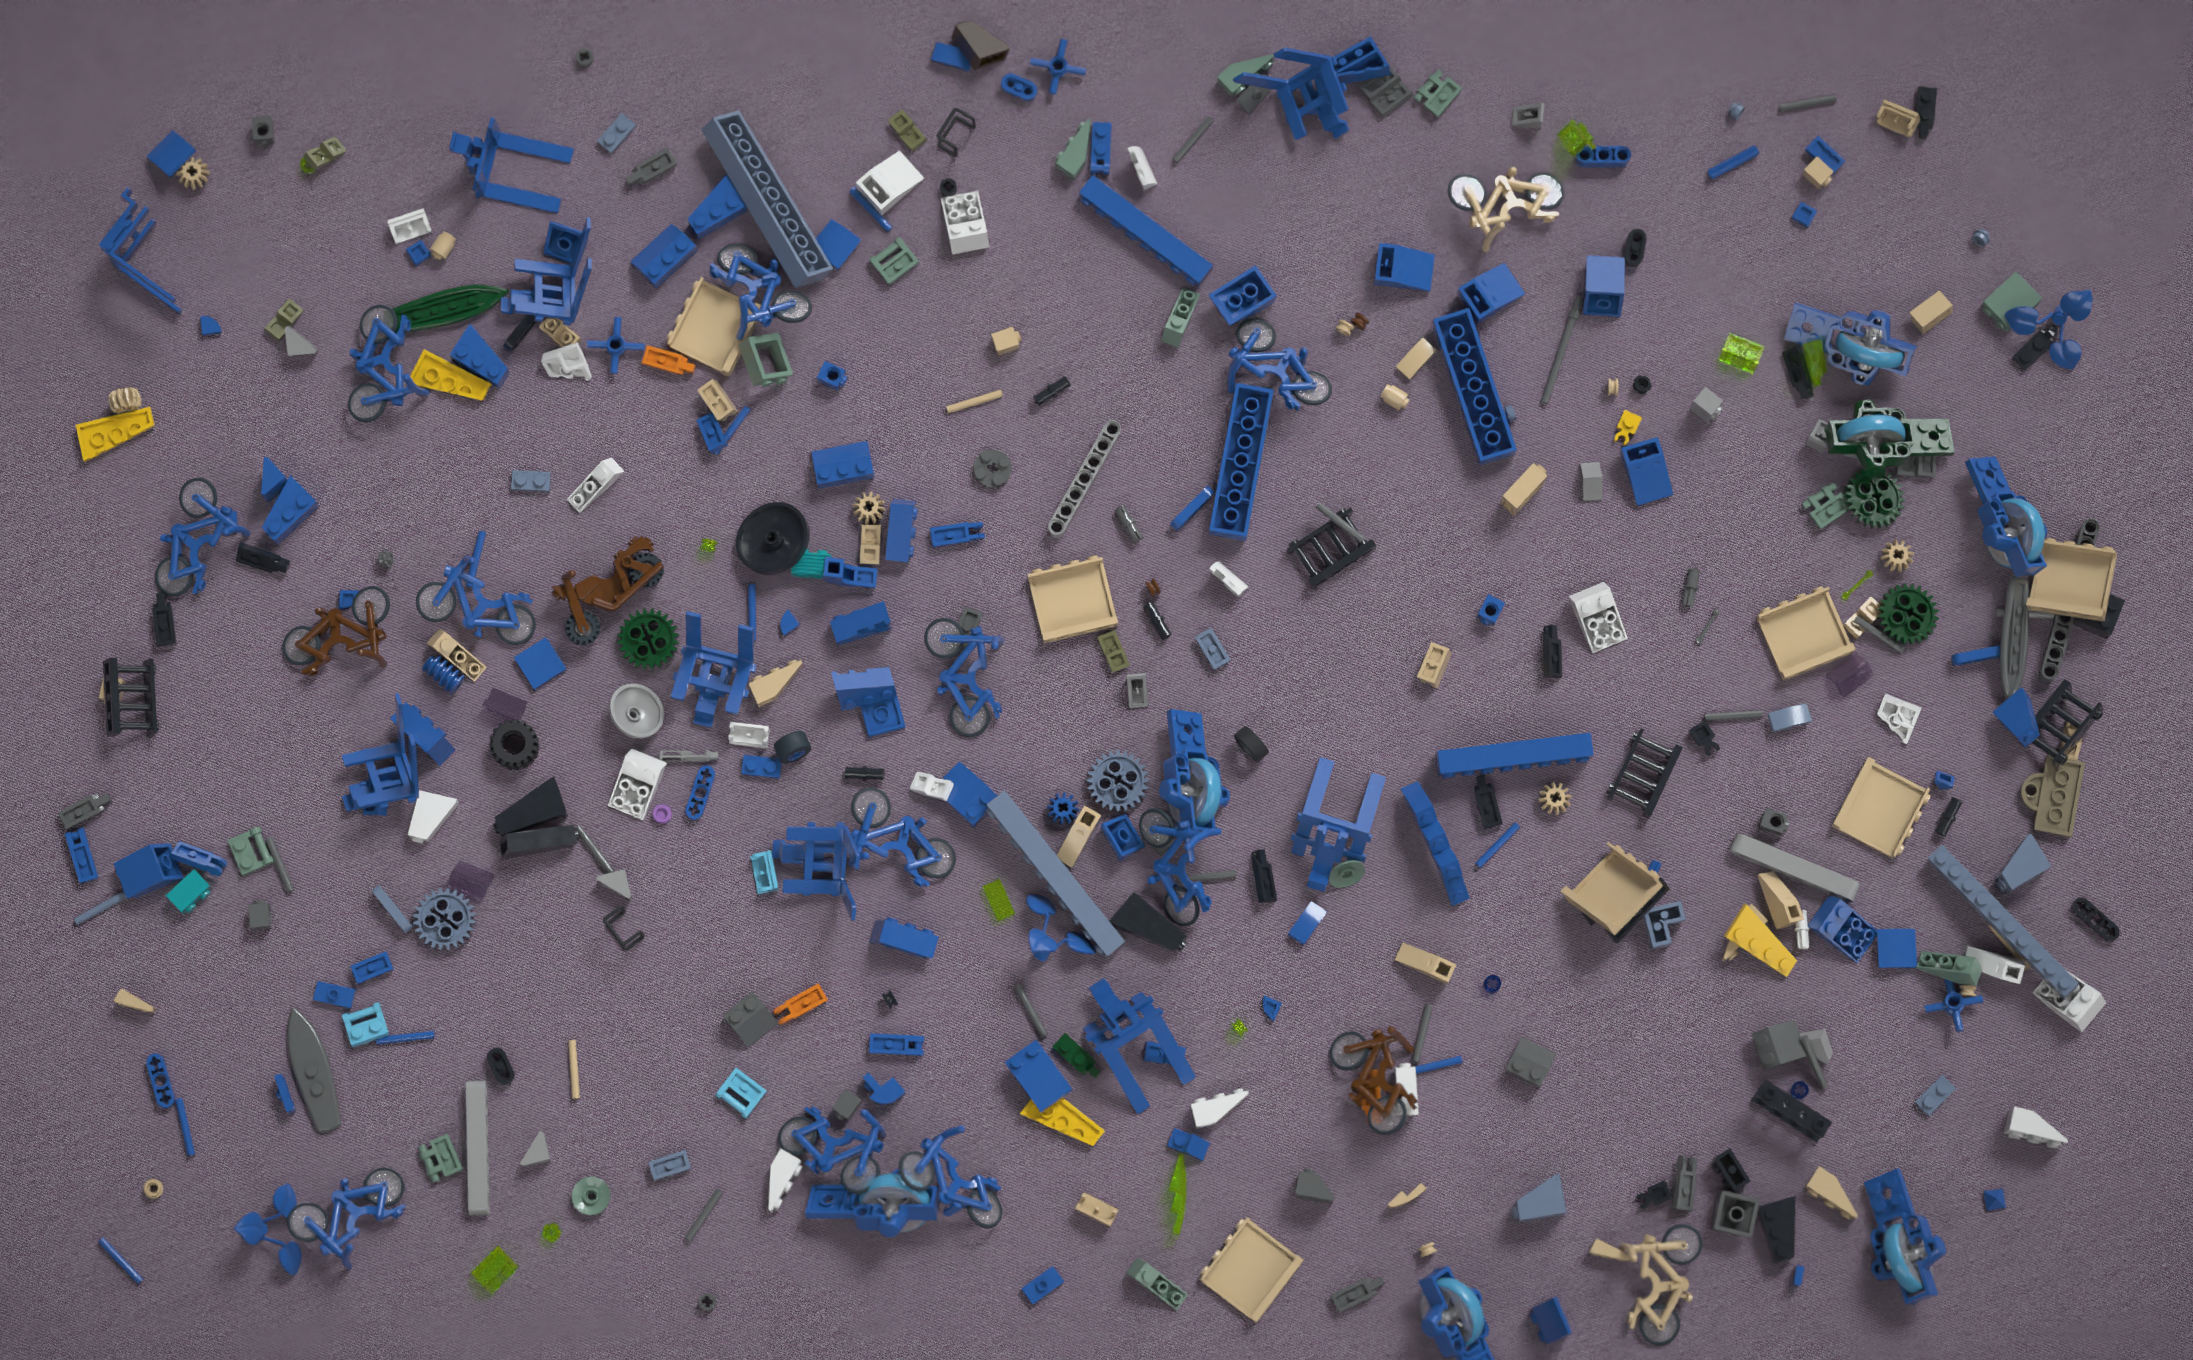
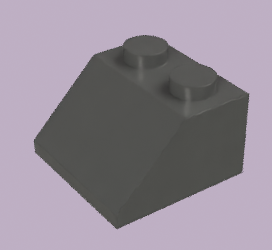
[722,991,778,1047]
[1751,1019,1807,1070]
[1505,1037,1556,1089]
[1294,1168,1335,1204]
[1710,1191,1760,1238]

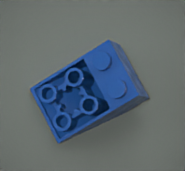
[1374,243,1435,292]
[1457,263,1525,324]
[1619,437,1674,506]
[1807,895,1877,963]

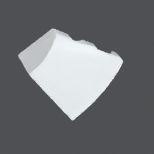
[1128,146,1158,190]
[541,342,592,380]
[1209,561,1249,598]
[1877,694,1921,744]

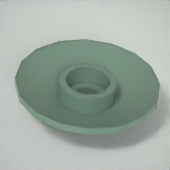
[1328,860,1365,888]
[572,1176,610,1215]

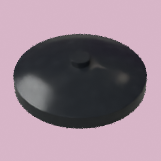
[736,502,810,575]

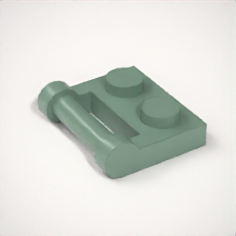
[869,236,919,286]
[228,827,274,876]

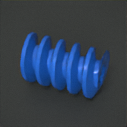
[422,655,465,695]

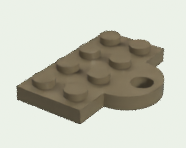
[2020,755,2085,838]

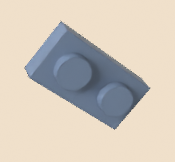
[597,113,636,154]
[511,470,551,492]
[1195,628,1231,671]
[1914,1075,1956,1116]
[648,1150,691,1181]

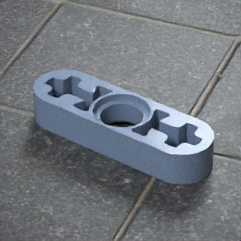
[371,884,413,933]

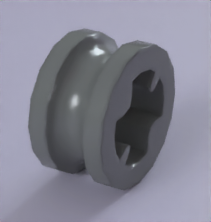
[576,48,594,67]
[698,1293,717,1311]

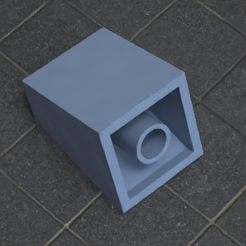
[1996,834,2051,895]
[1512,1174,1566,1223]

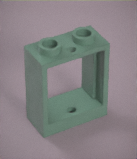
[738,333,793,387]

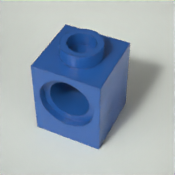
[817,361,848,391]
[1477,594,1505,626]

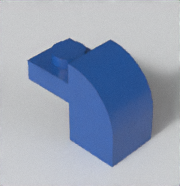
[862,1072,906,1106]

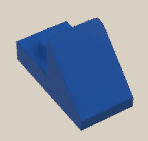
[1167,1128,1210,1161]

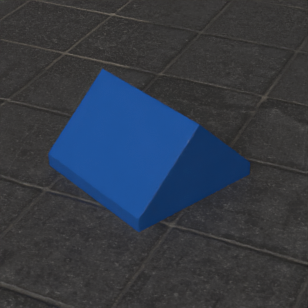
[543,221,589,264]
[261,457,287,502]
[1100,814,1146,862]

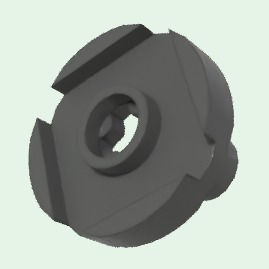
[974,449,1012,488]

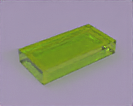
[982,879,1015,922]

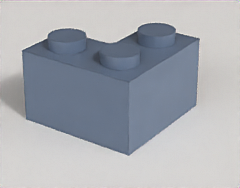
[1643,901,1686,950]

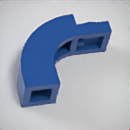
[822,557,878,589]

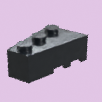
[1757,1196,1796,1264]

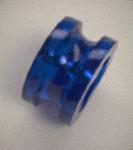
[1483,975,1501,993]
[1790,1081,1809,1099]

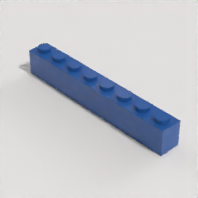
[1079,175,1213,287]

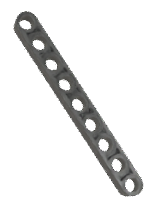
[2039,518,2100,683]

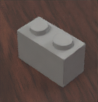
[1690,387,1723,423]

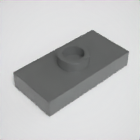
[1236,74,1272,114]

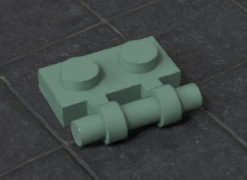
[1413,70,1462,118]
[1802,483,1850,530]
[418,1133,464,1183]

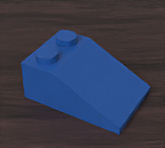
[1208,265,1277,326]
[942,761,998,829]
[1005,1040,1073,1113]
[1529,1296,1572,1345]

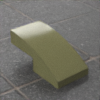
[888,110,927,152]
[303,136,346,170]
[264,299,304,342]
[1097,629,1130,673]

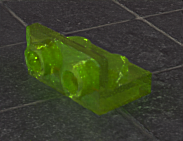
[1556,119,1596,157]
[1719,332,1765,373]
[1802,339,1827,387]
[470,1245,519,1294]

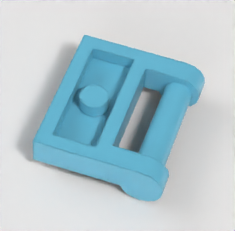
[342,1002,390,1047]
[715,1068,767,1119]

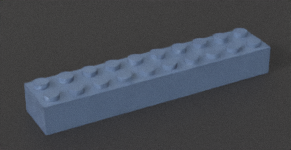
[701,111,833,288]

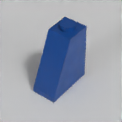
[1992,687,2040,747]

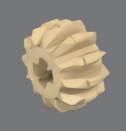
[177,157,210,190]
[108,387,141,414]
[853,492,885,524]
[1881,540,1914,572]
[1539,782,1572,815]

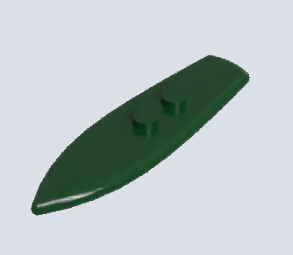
[384,285,509,333]

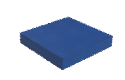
[514,637,567,690]
[860,696,906,738]

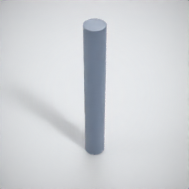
[74,891,127,925]

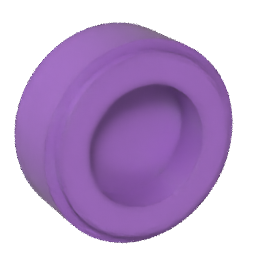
[652,804,672,824]

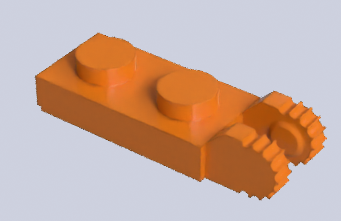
[772,983,828,1025]

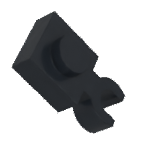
[1688,720,1720,757]
[1636,1180,1673,1209]

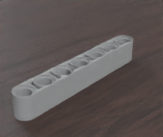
[1048,420,1121,539]
[1729,833,1860,902]
[466,1081,490,1215]

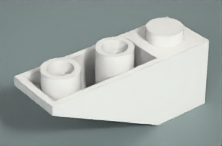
[567,458,624,513]
[1965,946,2025,984]
[1191,1089,1249,1129]
[769,1149,803,1212]

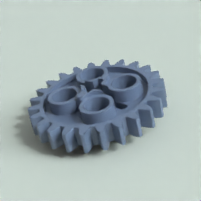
[1087,749,1149,813]
[413,888,476,951]

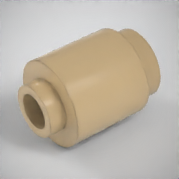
[429,231,456,261]
[1380,384,1410,411]

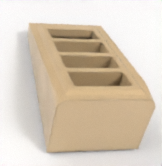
[113,989,157,1014]
[1589,1239,1630,1262]

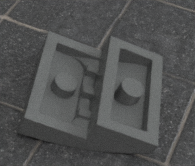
[1359,65,1413,118]
[1894,438,1937,478]

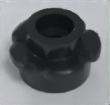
[1633,376,1651,394]

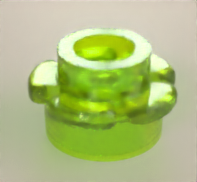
[542,1223,561,1242]

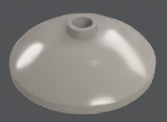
[609,684,664,738]

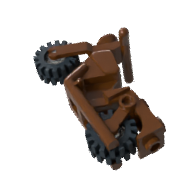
[551,536,664,646]

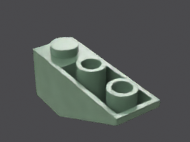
[1217,54,1274,97]
[1055,118,1091,180]
[1161,288,1200,348]
[1916,951,1982,986]
[1126,1257,1188,1310]

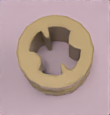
[1335,319,1354,336]
[1607,379,1618,396]
[1958,985,1976,997]
[1418,1242,1437,1258]

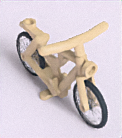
[1448,167,1564,252]
[1619,1224,1703,1345]

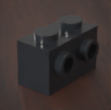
[1711,1148,1751,1193]

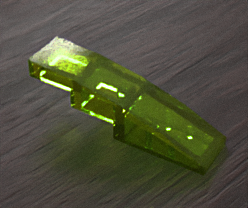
[1168,1153,1187,1236]

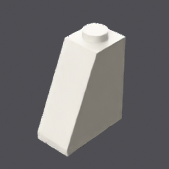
[408,790,459,844]
[1395,1063,1418,1115]

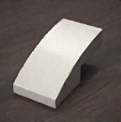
[909,772,954,801]

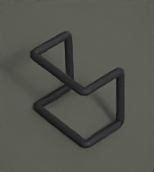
[936,107,976,157]
[603,905,645,950]

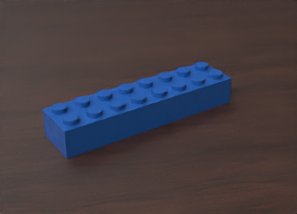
[1432,308,1517,466]
[1209,383,1274,541]
[1435,733,1594,779]

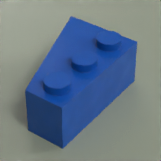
[1332,36,1390,84]
[687,175,747,240]
[262,475,319,545]
[390,702,456,766]

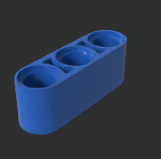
[1575,146,1631,167]

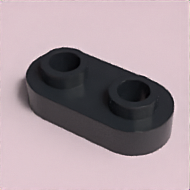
[1624,229,1647,267]
[487,1048,515,1085]

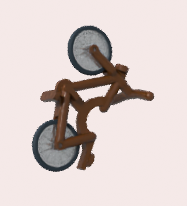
[283,586,390,676]
[1330,1026,1418,1135]

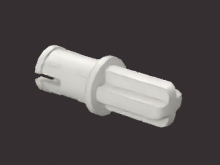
[1794,910,1810,949]

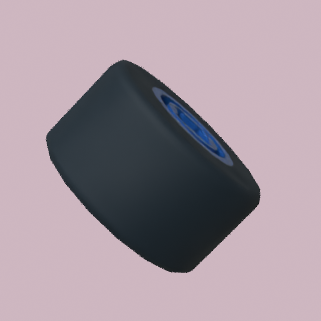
[774,731,811,764]

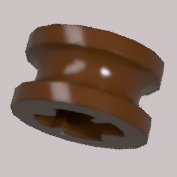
[1350,312,1370,330]
[1145,578,1161,597]

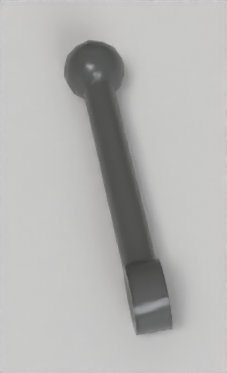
[1695,609,1720,644]

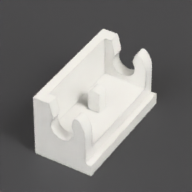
[387,209,432,244]
[729,722,770,748]

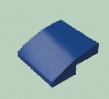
[146,130,197,177]
[816,219,862,270]
[1876,929,1917,969]

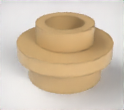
[144,1179,163,1199]

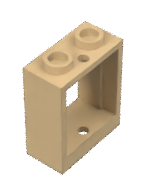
[1500,463,1548,516]

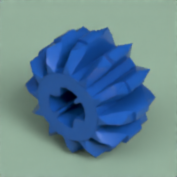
[1047,792,1079,825]

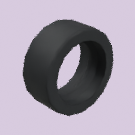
[1234,726,1269,762]

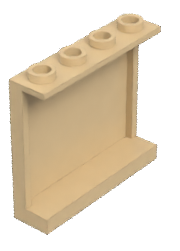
[666,277,761,377]
[2026,538,2117,621]
[1028,556,1118,644]
[1756,586,1856,681]
[1831,757,1931,859]
[1561,842,1663,935]
[1200,1217,1303,1323]

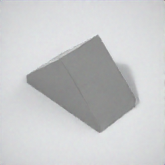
[1512,103,1544,129]
[285,325,319,356]
[1805,419,1828,453]
[1580,462,1602,501]
[1126,673,1148,708]
[596,869,632,901]
[1799,1029,1833,1064]
[520,1131,551,1167]

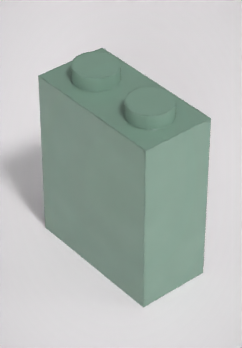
[1981,272,2042,333]

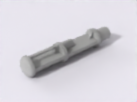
[659,750,719,762]

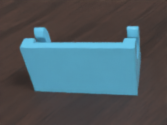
[751,850,779,895]

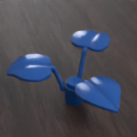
[2005,289,2093,369]
[1026,894,1096,961]
[233,1183,302,1276]

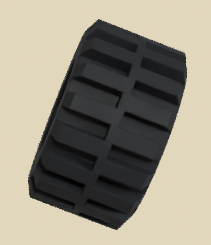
[489,719,540,770]

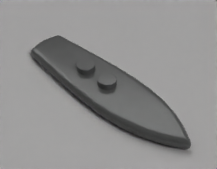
[2000,577,2029,700]
[287,1007,342,1133]

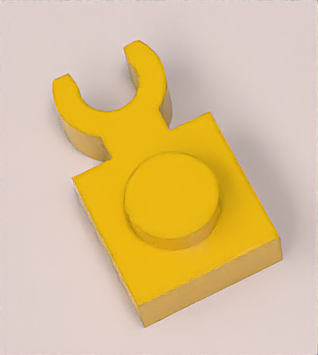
[1614,410,1642,446]

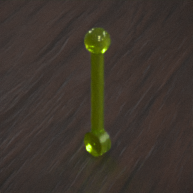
[1842,570,1873,600]

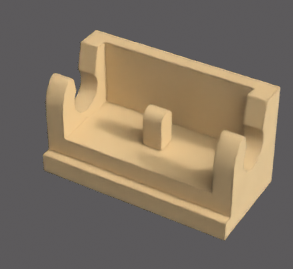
[1876,99,1920,138]
[1909,290,1953,335]
[697,379,738,421]
[1417,642,1452,689]
[1075,1192,1119,1227]

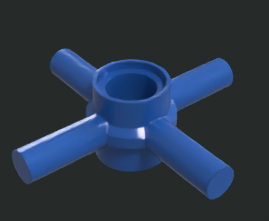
[1030,39,1086,95]
[587,317,645,374]
[1924,979,1983,1032]

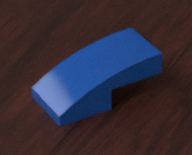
[931,42,971,71]
[1288,901,1327,946]
[1142,1041,1186,1065]

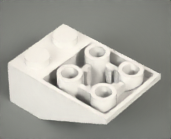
[856,151,924,215]
[941,191,989,255]
[1569,582,1628,653]
[608,749,667,820]
[2033,969,2106,1032]
[2004,1107,2068,1149]

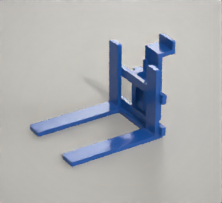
[1233,48,1350,140]
[449,117,574,213]
[99,188,182,314]
[501,217,592,325]
[671,611,757,728]
[342,693,419,812]
[1290,757,1386,892]
[772,822,860,920]
[1083,978,1196,1114]

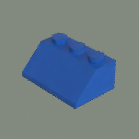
[630,224,697,289]
[811,441,875,489]

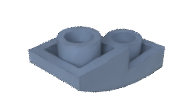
[1767,703,1812,732]

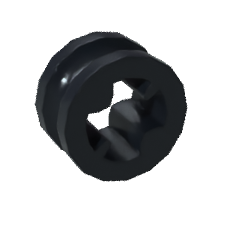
[940,178,957,197]
[882,990,899,1009]

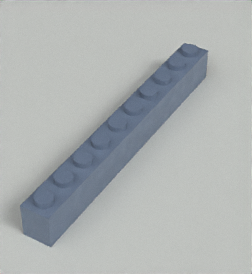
[985,790,1125,956]
[1928,845,2079,1000]

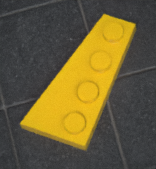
[410,349,492,401]
[76,407,155,462]
[1724,903,1797,977]
[1020,1098,1105,1146]

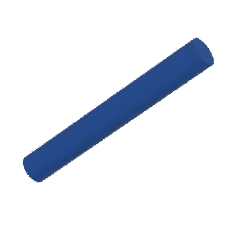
[849,187,893,232]
[714,406,751,456]
[465,531,486,588]
[748,584,756,641]
[1475,822,1520,868]
[376,1031,435,1045]
[1415,1055,1463,1074]
[175,1098,195,1156]
[98,1237,143,1284]

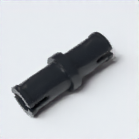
[1033,376,1071,407]
[1143,601,1172,640]
[845,766,885,781]
[1935,797,1963,837]

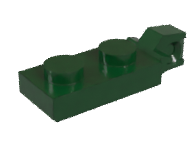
[1052,1032,1100,1079]

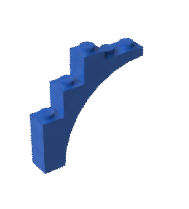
[1401,781,1470,906]

